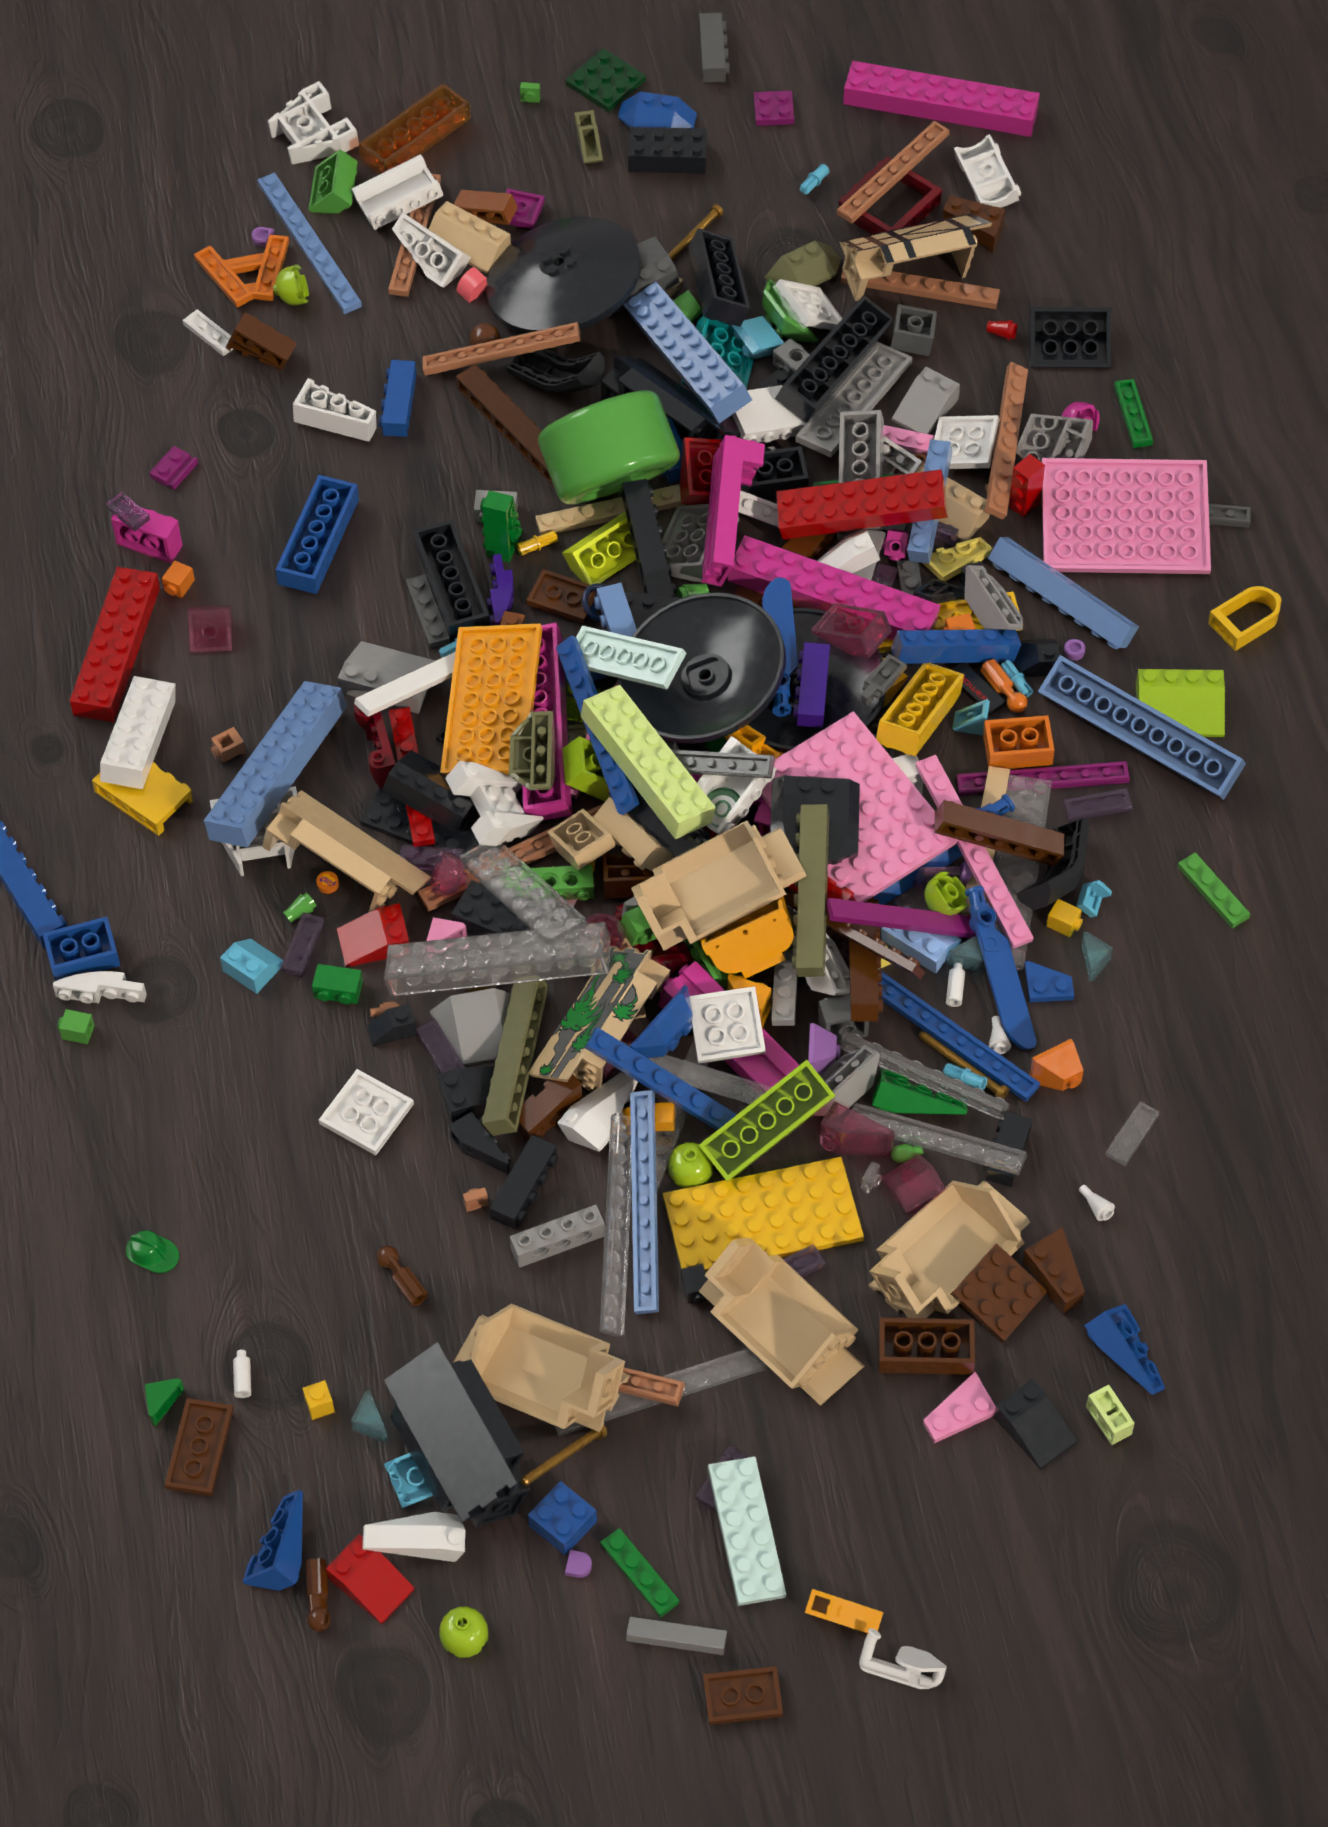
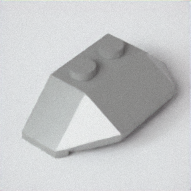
[964,565,1023,630]
[814,1045,880,1116]

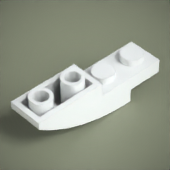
[53,971,147,1004]

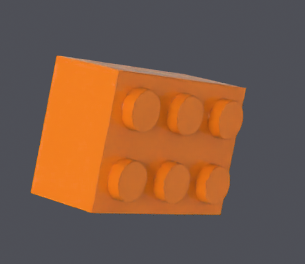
[983,715,1055,769]

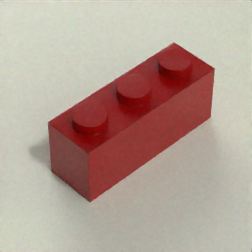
[1009,454,1045,517]

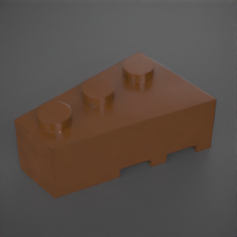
[943,195,1005,253]
[225,312,297,370]
[1023,1227,1085,1315]

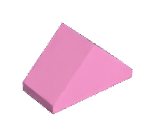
[426,917,467,958]

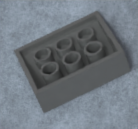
[609,236,680,316]

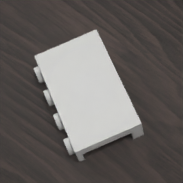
[352,154,444,230]
[732,385,807,442]
[697,736,777,835]

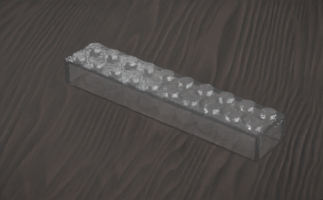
[384,922,611,996]

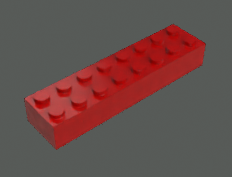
[776,469,948,540]
[70,567,160,722]

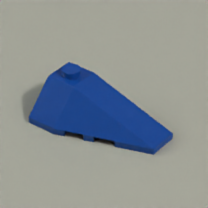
[1084,1304,1166,1395]
[242,1490,303,1591]

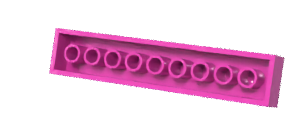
[844,61,1040,137]
[728,535,940,641]
[522,623,572,821]

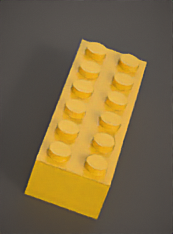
[876,663,964,756]

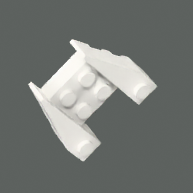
[268,81,359,165]
[445,761,544,846]
[210,786,297,876]

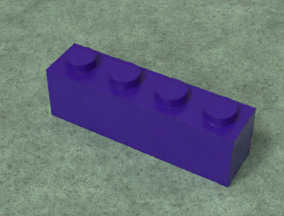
[793,642,830,728]

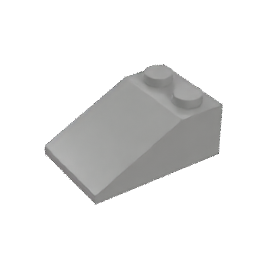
[892,367,960,434]

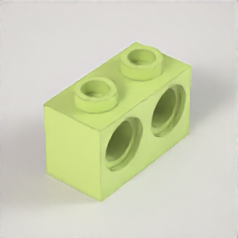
[1086,1385,1135,1445]

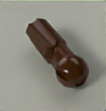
[377,1245,428,1307]
[306,1558,331,1632]

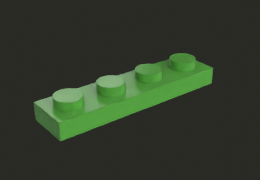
[1177,852,1250,929]

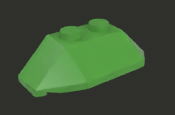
[762,279,819,342]

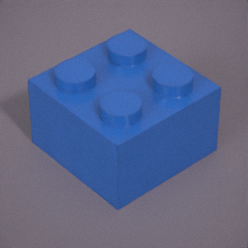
[528,1481,597,1555]

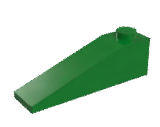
[872,1067,968,1114]

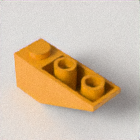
[805,1589,883,1633]

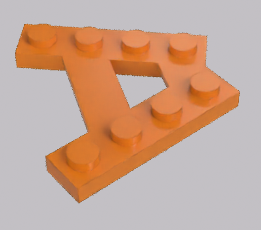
[194,234,289,308]

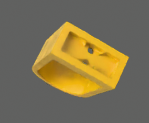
[1208,586,1282,651]

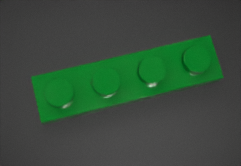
[600,1528,679,1618]

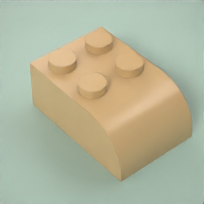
[547,809,615,870]

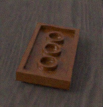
[164,1398,234,1496]

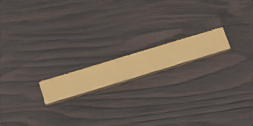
[961,766,1010,916]

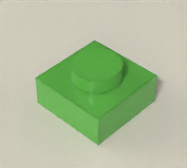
[520,82,541,103]

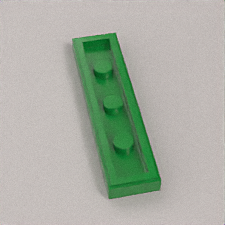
[1114,379,1153,448]

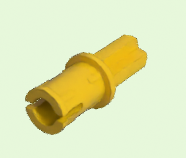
[516,531,558,556]

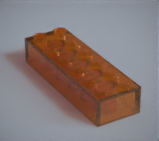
[359,83,471,175]

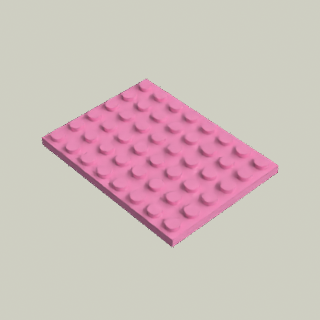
[1042,458,1211,574]
[761,711,958,902]

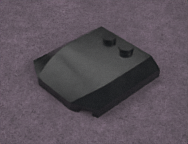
[770,775,860,865]

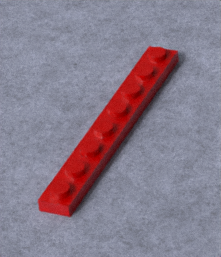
[389,707,435,847]

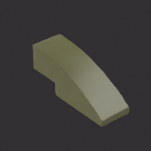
[574,110,603,164]

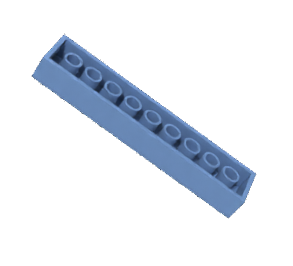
[624,282,752,423]
[1038,655,1246,800]
[204,681,347,848]

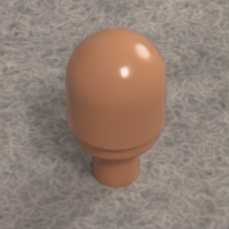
[370,1001,400,1017]

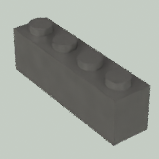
[699,13,729,82]

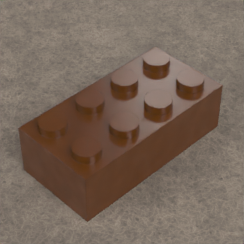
[879,1318,975,1375]

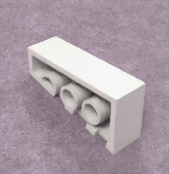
[293,378,377,442]

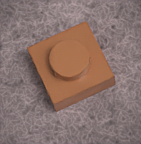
[463,1187,489,1212]

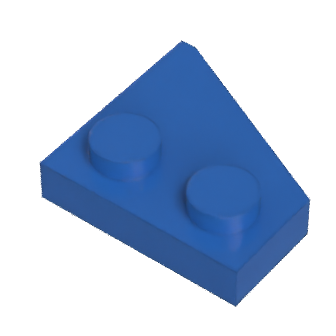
[1024,961,1074,1003]

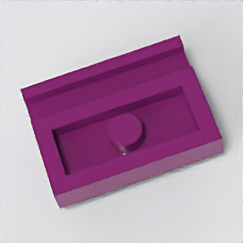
[149,446,198,490]

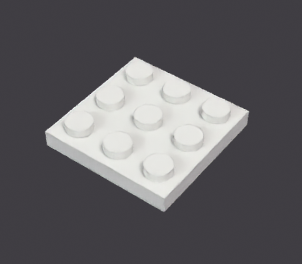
[776,279,842,331]
[934,415,1000,469]
[690,986,766,1064]
[319,1069,414,1155]

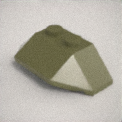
[765,240,841,286]
[509,711,555,790]

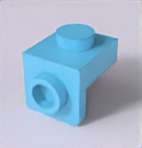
[1076,880,1112,918]

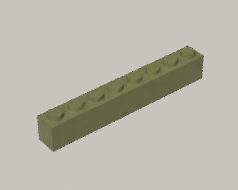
[792,804,829,977]
[482,973,549,1136]

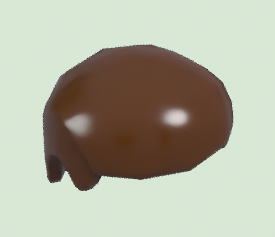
[469,323,501,346]

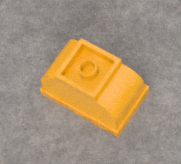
[701,896,794,979]

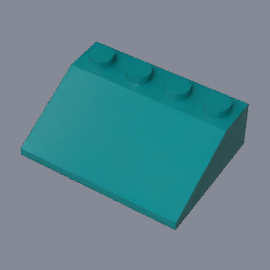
[681,315,754,388]

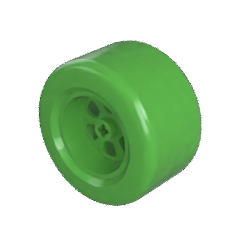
[538,390,680,504]

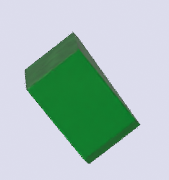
[145,1378,184,1427]

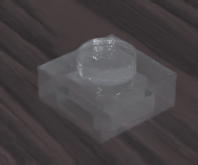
[861,1162,882,1194]

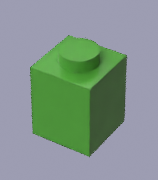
[57,1009,95,1044]

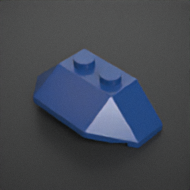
[618,92,697,128]
[630,985,693,1058]

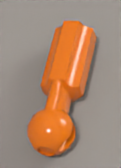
[980,659,1028,713]

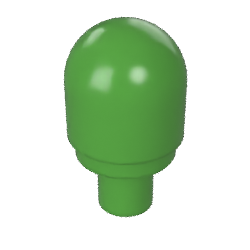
[891,1143,923,1163]

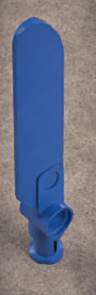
[762,577,798,717]
[874,794,1015,905]
[965,886,1037,1051]

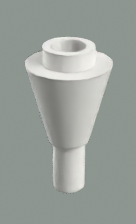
[989,1016,1011,1054]
[1079,1185,1115,1221]

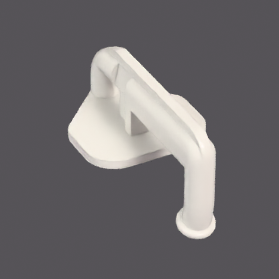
[859,1628,946,1689]

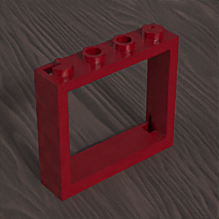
[838,156,942,234]

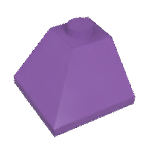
[808,1023,841,1075]

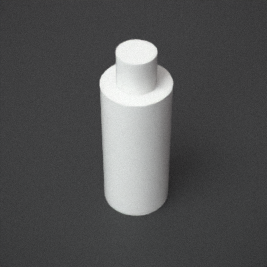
[946,963,965,1007]
[233,1350,251,1398]

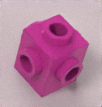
[881,528,910,561]

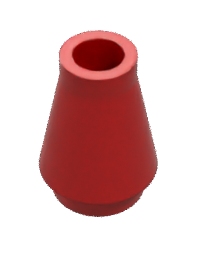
[987,320,1018,340]

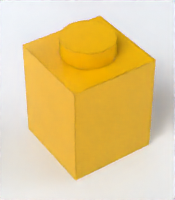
[1046,899,1083,937]
[303,1380,335,1420]

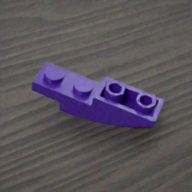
[487,554,514,626]

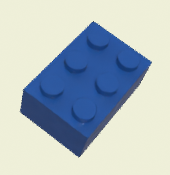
[42,916,120,981]

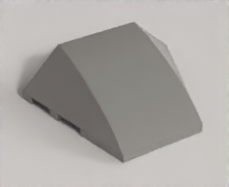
[1016,414,1093,462]
[430,988,511,1067]

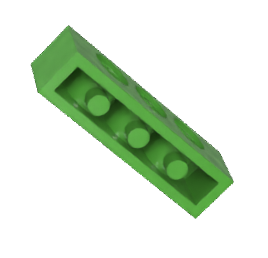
[505,865,594,903]

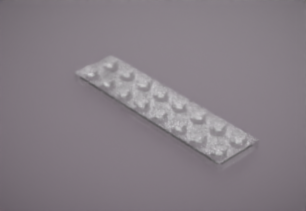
[459,843,587,945]

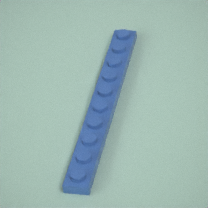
[257,172,362,314]
[630,1090,659,1314]

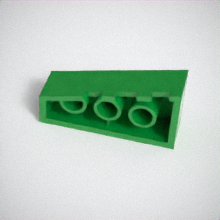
[480,490,523,563]

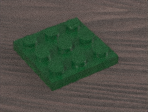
[565,48,646,112]

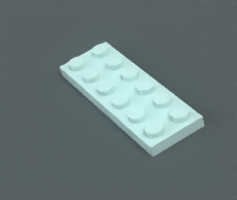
[576,626,686,689]
[707,1457,786,1606]

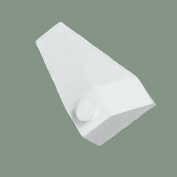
[392,212,471,288]
[817,529,880,573]
[557,1072,638,1152]
[363,1512,465,1562]

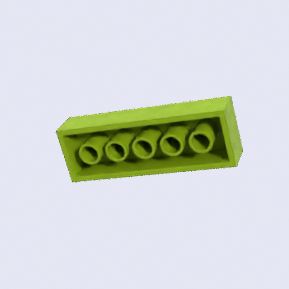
[699,1060,836,1182]

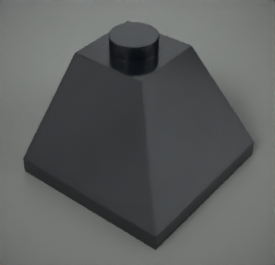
[1014,639,1060,677]

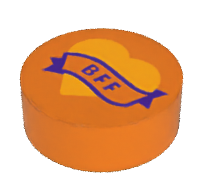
[316,871,339,894]

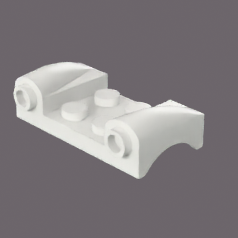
[954,135,1021,208]

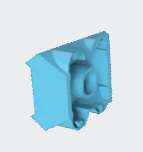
[732,316,784,359]
[384,1453,433,1508]

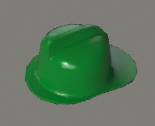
[126,1230,179,1273]

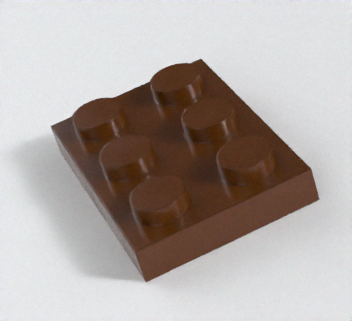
[526,569,596,624]
[703,1666,783,1725]

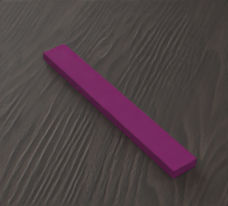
[956,761,1130,796]
[826,898,978,939]

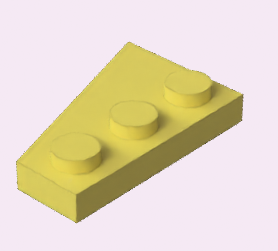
[922,537,993,582]

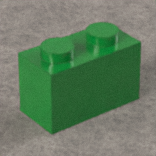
[312,964,363,1004]

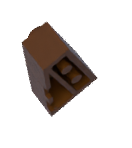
[603,851,655,899]
[517,1074,582,1141]

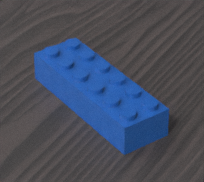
[275,475,359,594]

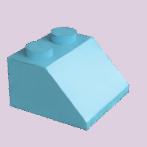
[220,939,285,994]

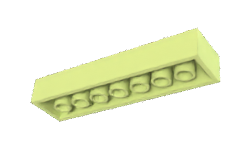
[581,685,715,839]

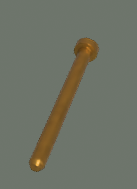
[668,204,724,261]
[919,1031,1009,1101]
[521,1425,607,1485]

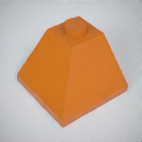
[1030,1039,1084,1091]

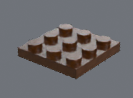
[951,1243,1048,1343]

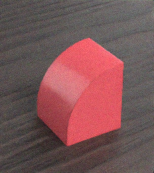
[457,267,487,303]

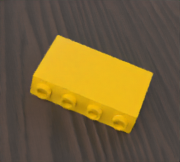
[92,762,193,836]

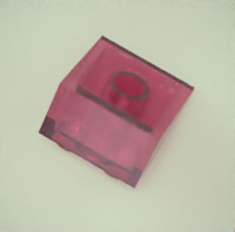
[187,605,233,652]
[881,1154,945,1213]

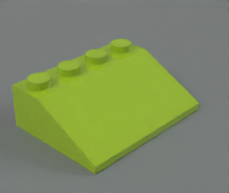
[1136,669,1225,737]

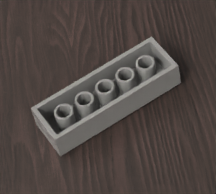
[839,410,884,535]

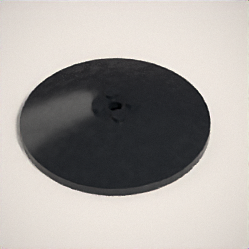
[486,217,641,334]
[618,593,786,744]
[747,608,886,753]

